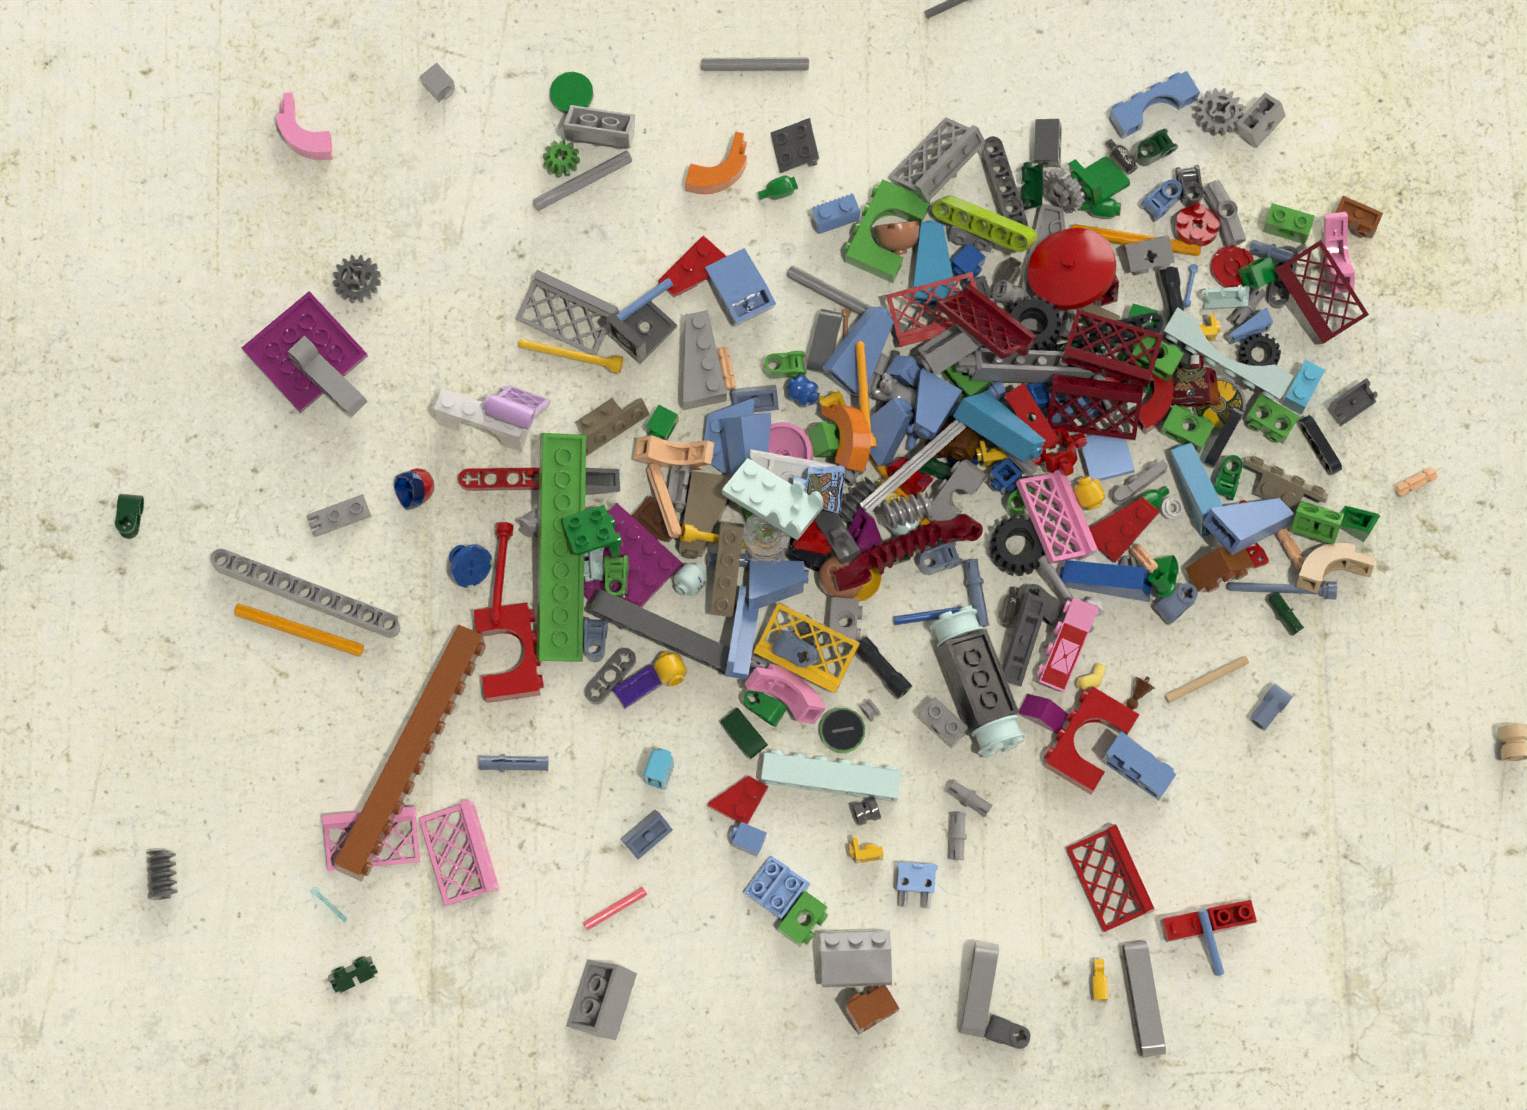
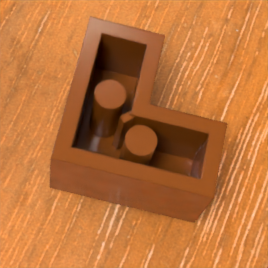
[1185,546,1254,593]
[845,985,900,1035]

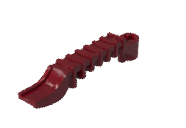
[832,514,983,591]

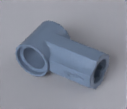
[1250,683,1293,731]

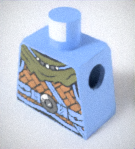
[793,466,845,513]

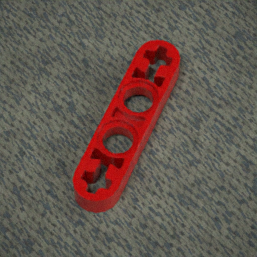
[458,467,540,491]

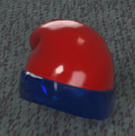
[394,468,435,510]

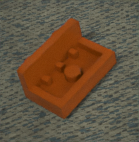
[1335,196,1383,238]

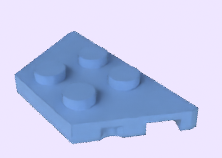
[704,399,755,476]

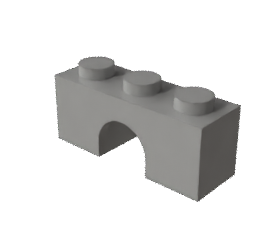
[924,459,988,521]

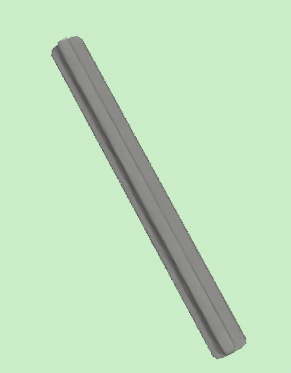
[787,266,907,334]
[860,419,966,513]

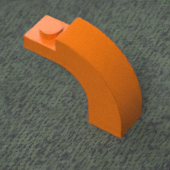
[685,132,747,194]
[820,403,871,472]

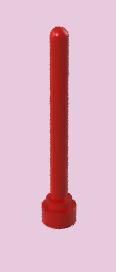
[491,522,514,624]

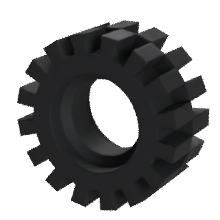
[1239,333,1281,366]

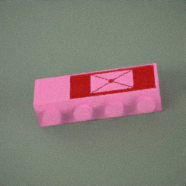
[1037,597,1099,692]

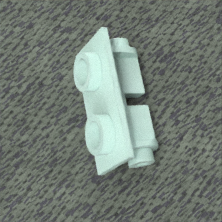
[1202,285,1250,309]
[583,547,605,582]

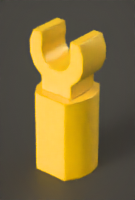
[1092,959,1109,1001]

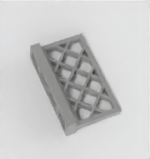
[888,117,986,202]
[515,270,619,355]

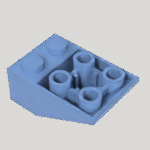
[705,248,776,327]

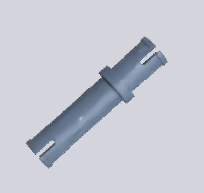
[964,559,990,627]
[479,754,549,772]

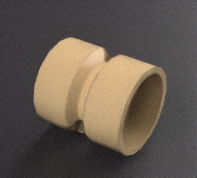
[1498,724,1527,761]

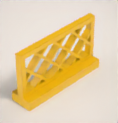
[753,602,860,693]

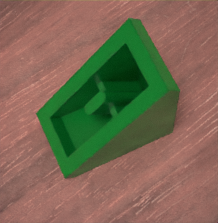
[1340,505,1380,542]

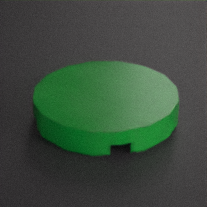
[550,71,594,114]

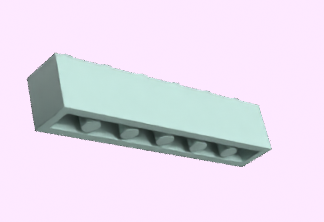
[761,750,902,802]

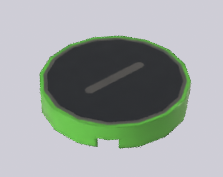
[820,708,865,754]

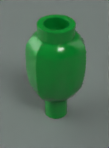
[758,175,798,200]
[1081,198,1121,219]
[1134,486,1170,509]

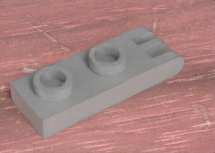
[306,494,372,537]

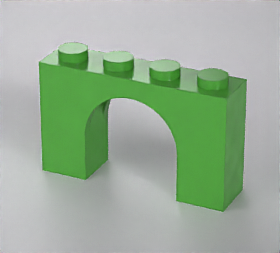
[843,179,931,283]

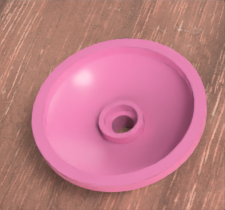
[769,422,813,460]

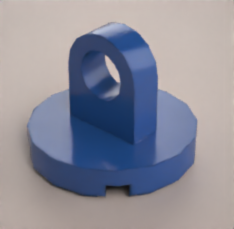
[449,544,492,588]

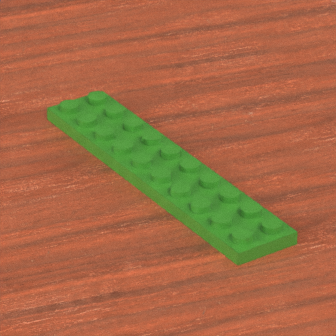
[536,433,586,662]

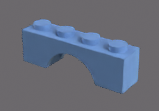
[1109,71,1200,139]

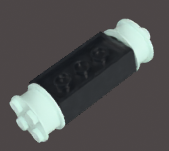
[930,605,1026,758]

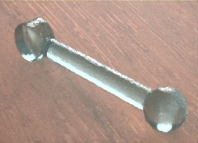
[310,886,347,922]

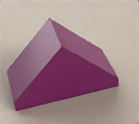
[848,507,882,558]
[1018,694,1068,734]

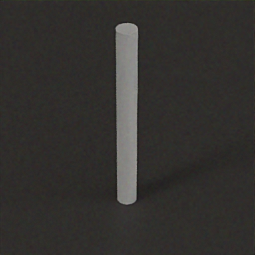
[1037,555,1095,633]

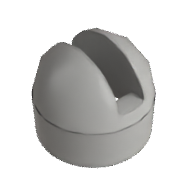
[1120,556,1138,567]

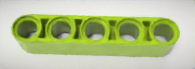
[932,195,1037,252]

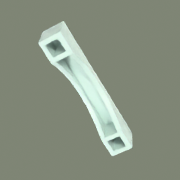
[1163,308,1294,400]

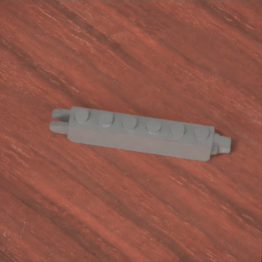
[955,348,1105,384]

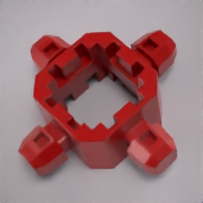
[1031,428,1087,476]

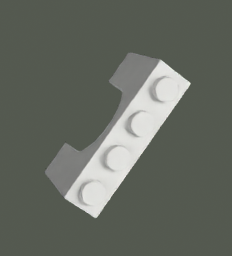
[434,389,530,452]

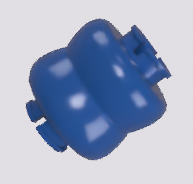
[786,375,820,408]

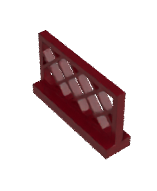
[1275,240,1369,344]
[935,284,1037,359]
[1061,309,1163,388]
[1047,374,1143,440]

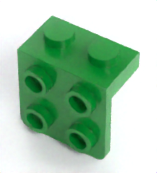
[1068,156,1130,206]
[562,505,623,558]

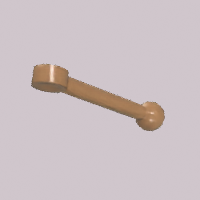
[842,308,851,340]

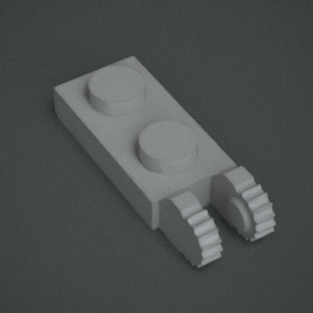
[1112,460,1168,505]

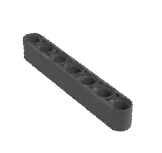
[589,590,729,674]

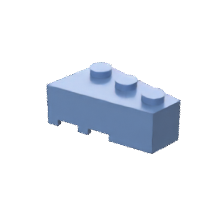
[1102,731,1177,801]

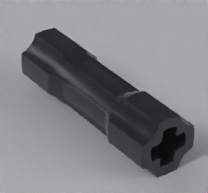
[1158,266,1184,322]
[855,636,913,700]

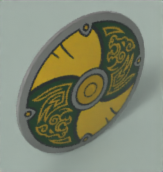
[1193,378,1246,431]

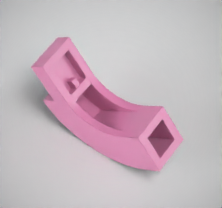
[276,92,333,160]
[1322,212,1355,293]
[744,664,826,724]

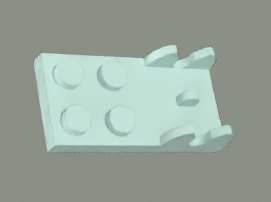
[722,458,823,540]

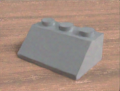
[563,105,636,148]
[820,931,892,987]
[566,960,637,1040]

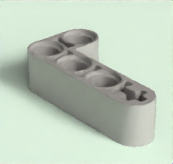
[287,336,368,418]
[960,941,999,1038]

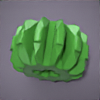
[543,139,580,178]

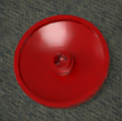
[1027,228,1117,310]

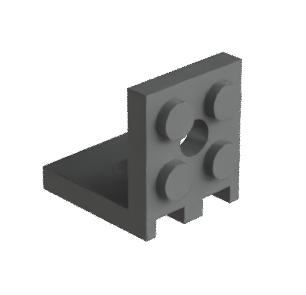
[607,301,677,364]

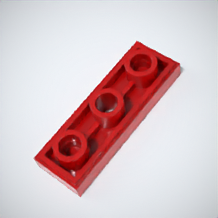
[1004,383,1059,450]

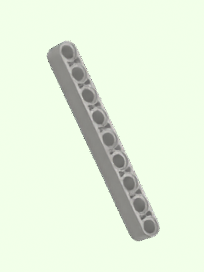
[210,548,401,638]

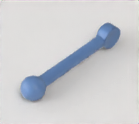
[1183,264,1198,307]

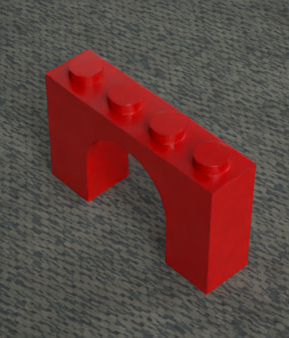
[473,602,544,703]
[1043,686,1140,795]

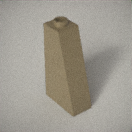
[679,471,731,559]

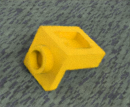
[1199,313,1220,341]
[975,440,1010,468]
[848,837,884,864]

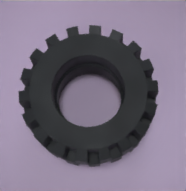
[1008,296,1061,351]
[990,515,1046,576]

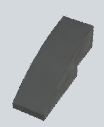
[585,468,620,495]

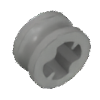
[859,698,881,722]

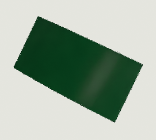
[720,707,768,759]

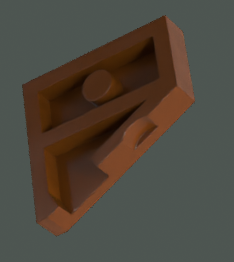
[632,495,682,543]

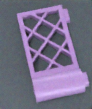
[483,385,551,430]

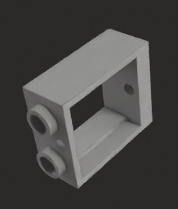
[917,324,981,375]

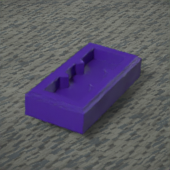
[613,664,663,709]

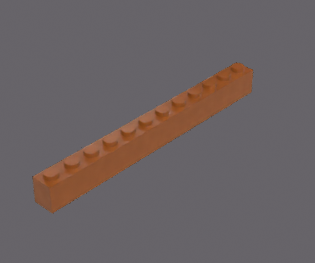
[334,624,486,882]

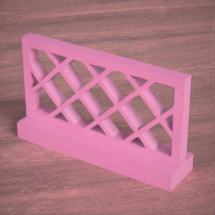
[1016,470,1098,564]
[419,800,500,906]
[322,806,420,871]

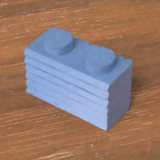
[812,193,860,234]

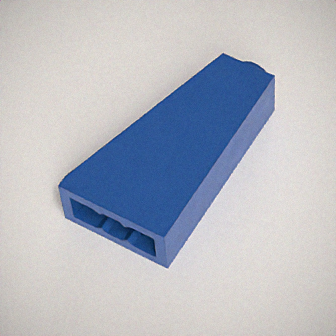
[1059,560,1152,602]

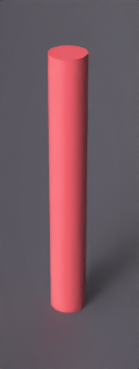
[583,887,647,931]

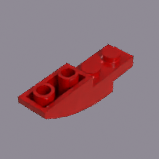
[1160,900,1257,943]

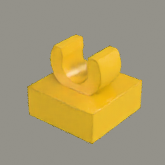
[819,390,846,421]

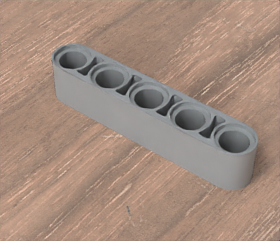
[1123,941,1166,1058]

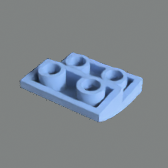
[1080,428,1134,481]
[744,856,811,921]

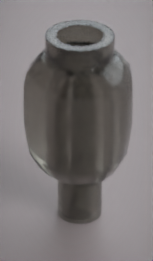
[1105,139,1138,175]
[991,257,1021,293]
[998,586,1022,628]

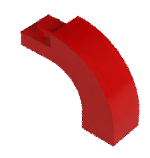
[1132,374,1173,435]

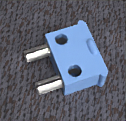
[896,862,938,909]

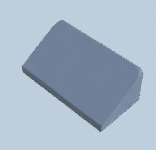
[731,385,779,412]
[620,810,673,859]

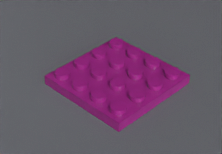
[241,291,368,413]
[584,503,683,630]

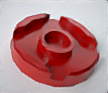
[1211,245,1254,288]

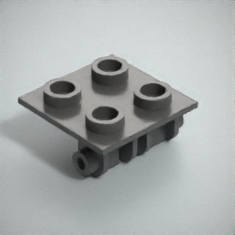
[771,118,820,173]

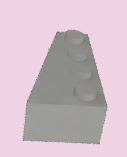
[683,310,727,410]

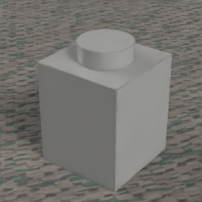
[420,63,455,102]

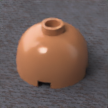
[875,220,920,254]
[819,555,863,599]

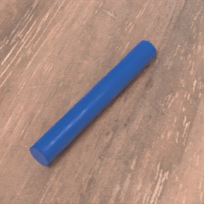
[894,606,961,625]

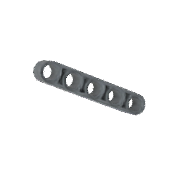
[982,136,1028,240]

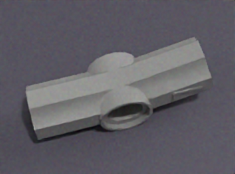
[1203,180,1246,246]

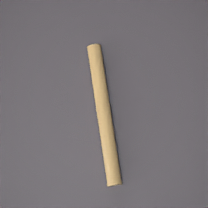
[1165,656,1249,703]

